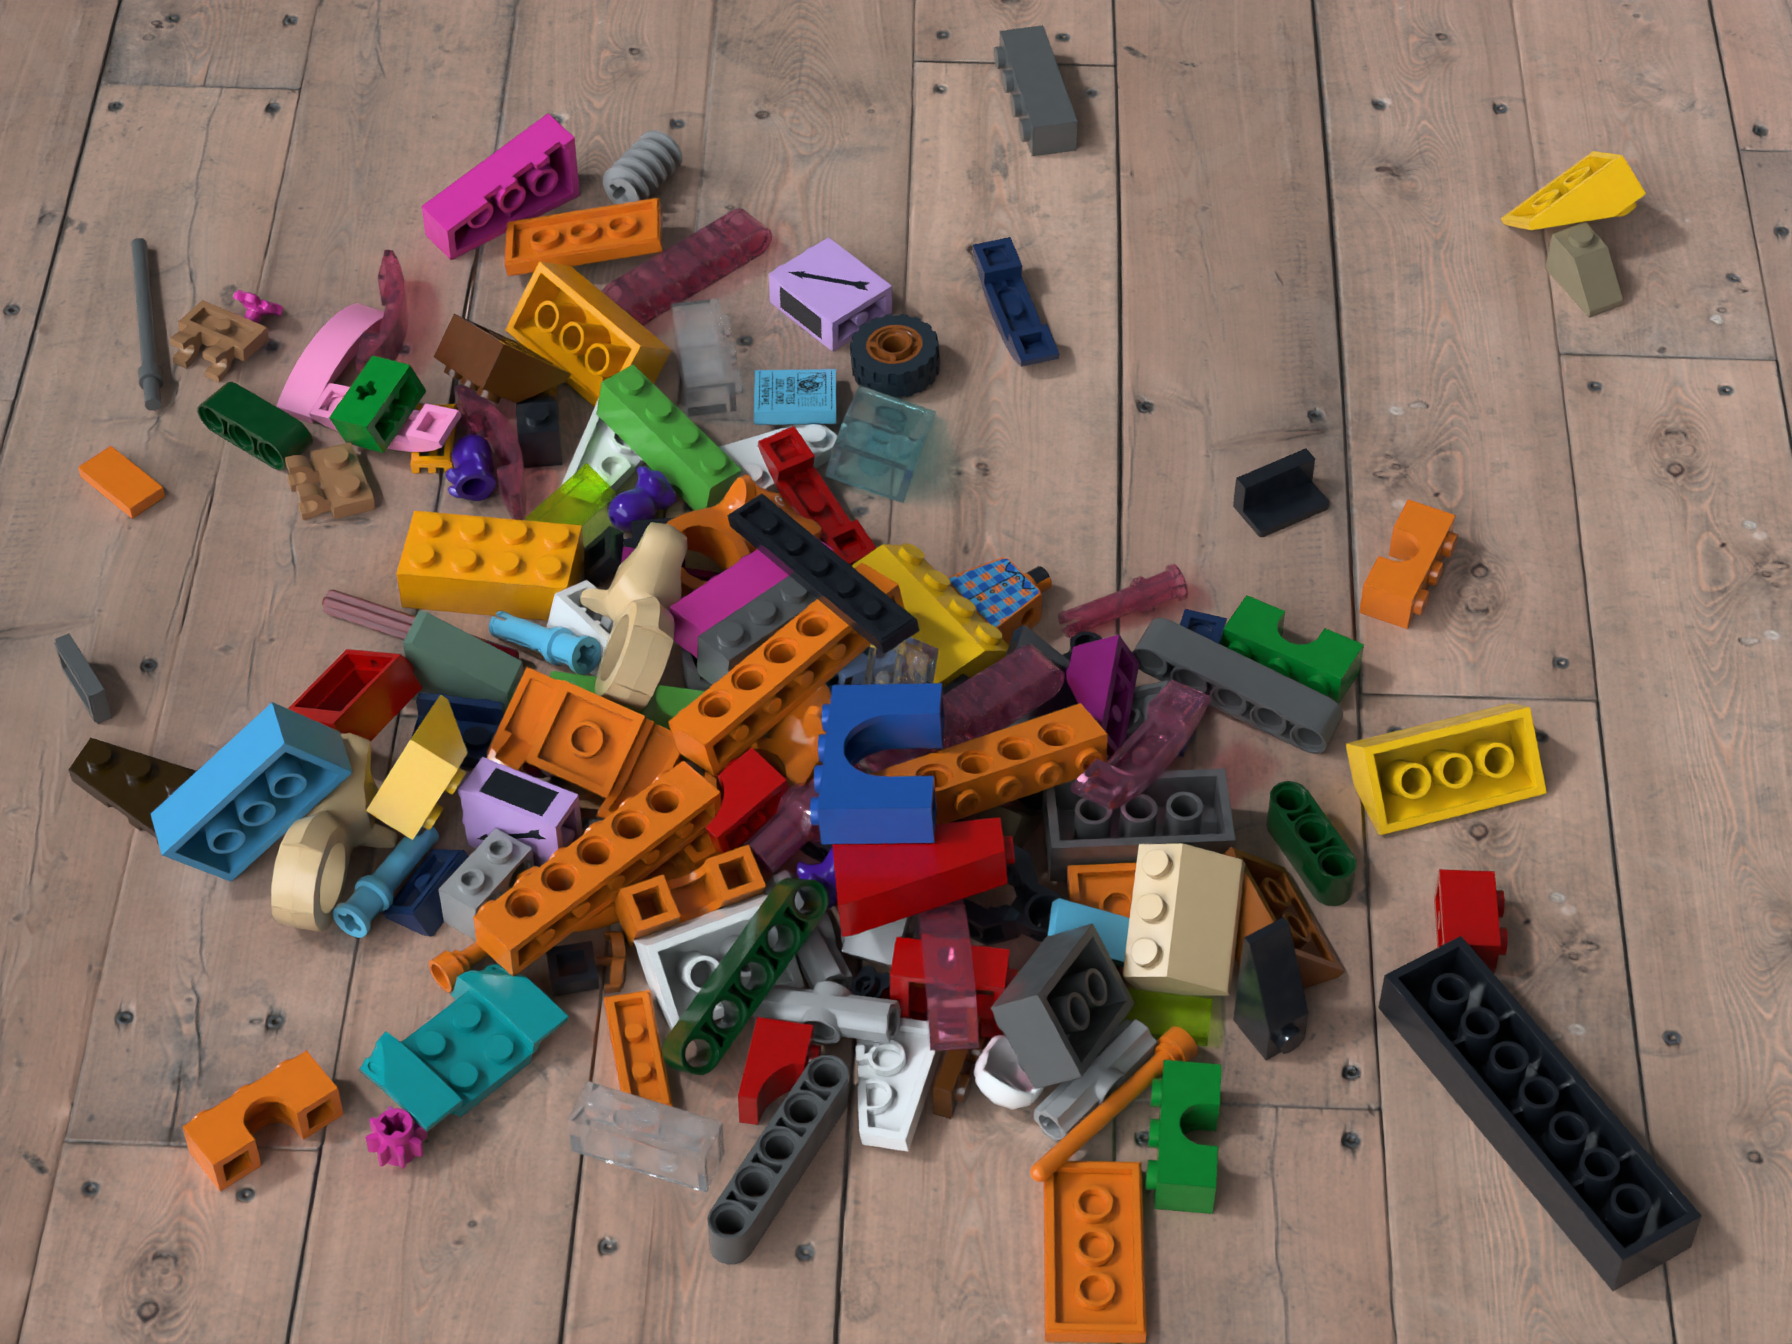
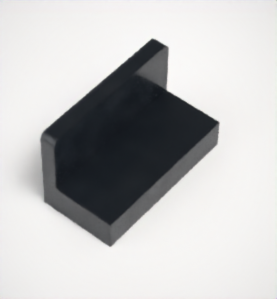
[1233,448,1329,537]

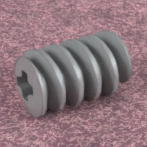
[603,130,682,205]

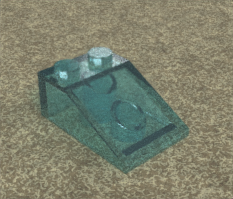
[825,385,936,503]

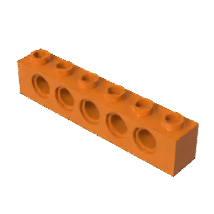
[668,562,905,776]
[870,703,1107,824]
[473,760,721,976]

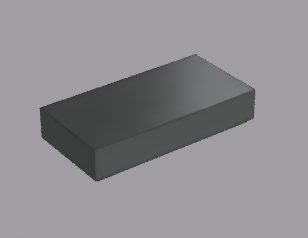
[54,633,112,724]

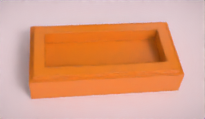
[78,446,165,519]

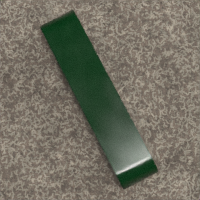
[662,878,829,1075]

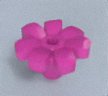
[233,290,284,324]

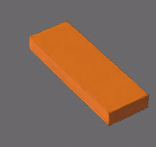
[604,990,674,1123]

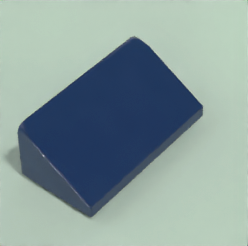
[383,849,469,937]

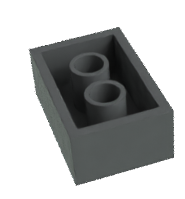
[991,923,1135,1089]

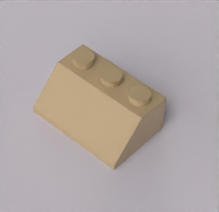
[1122,843,1245,995]

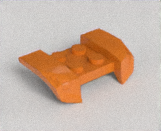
[487,667,682,818]

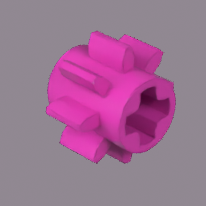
[365,1106,428,1168]

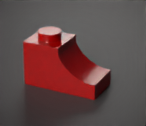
[705,747,795,854]
[738,1017,821,1125]

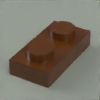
[933,1012,987,1119]

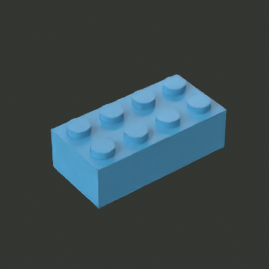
[151,702,353,882]

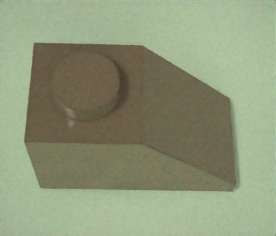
[1545,222,1623,317]

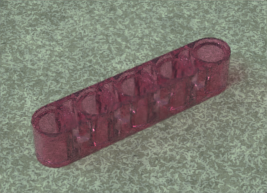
[602,208,772,325]
[863,644,1065,772]

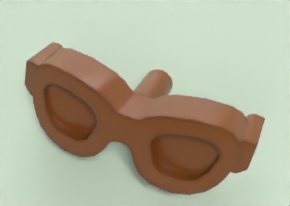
[595,931,627,993]

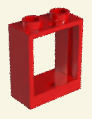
[288,649,423,742]
[890,937,1018,1041]

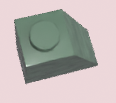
[403,611,524,712]

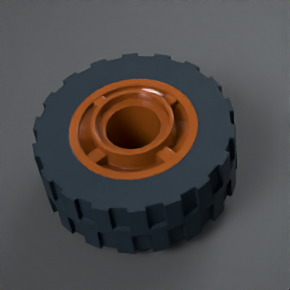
[850,314,940,399]

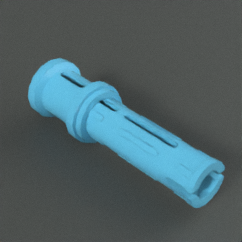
[489,611,601,675]
[332,826,439,938]

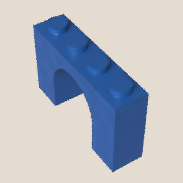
[810,683,945,844]

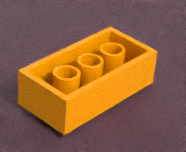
[396,510,584,621]

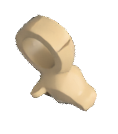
[580,522,687,712]
[271,733,398,931]

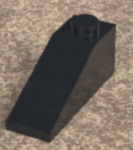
[516,385,562,468]
[1233,917,1309,1060]

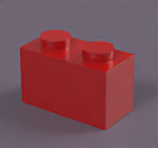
[1434,869,1508,974]

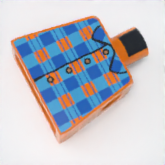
[948,557,1052,645]

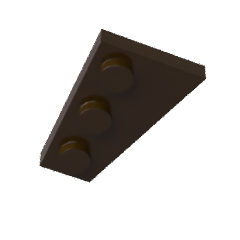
[69,737,196,845]

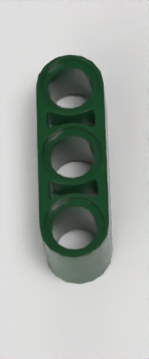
[197,381,313,470]
[1266,781,1357,906]

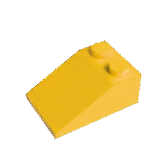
[1500,151,1646,230]
[366,695,467,840]

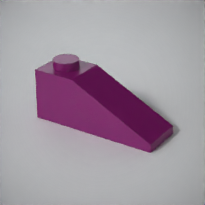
[1066,635,1140,763]

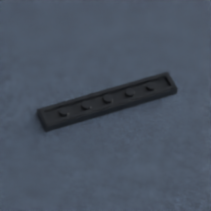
[727,494,920,654]

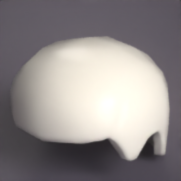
[973,1035,1044,1110]

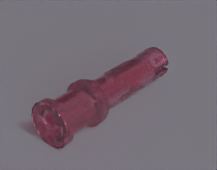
[1058,563,1188,638]

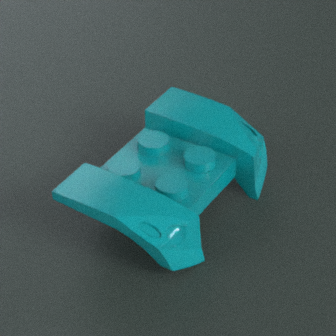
[358,964,569,1132]

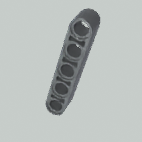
[1132,618,1343,754]
[707,1055,849,1265]

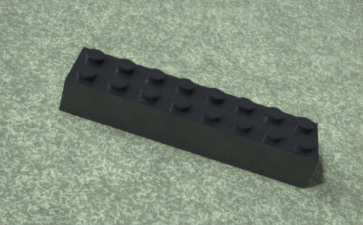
[1378,936,1702,1291]

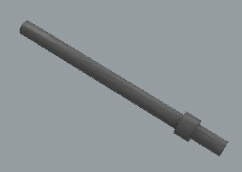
[131,238,164,411]

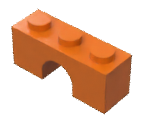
[1359,499,1459,629]
[614,844,766,947]
[182,1050,344,1192]

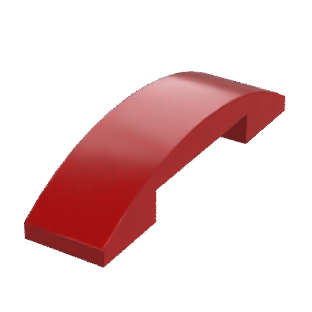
[758,426,876,565]

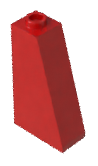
[832,817,1015,937]

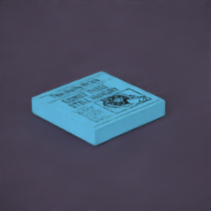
[754,369,836,425]

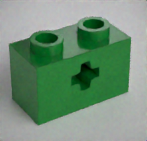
[329,355,426,453]

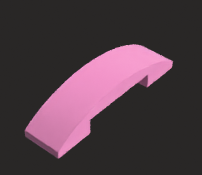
[276,303,393,424]
[309,383,462,452]

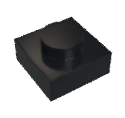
[584,526,624,586]
[546,941,599,996]

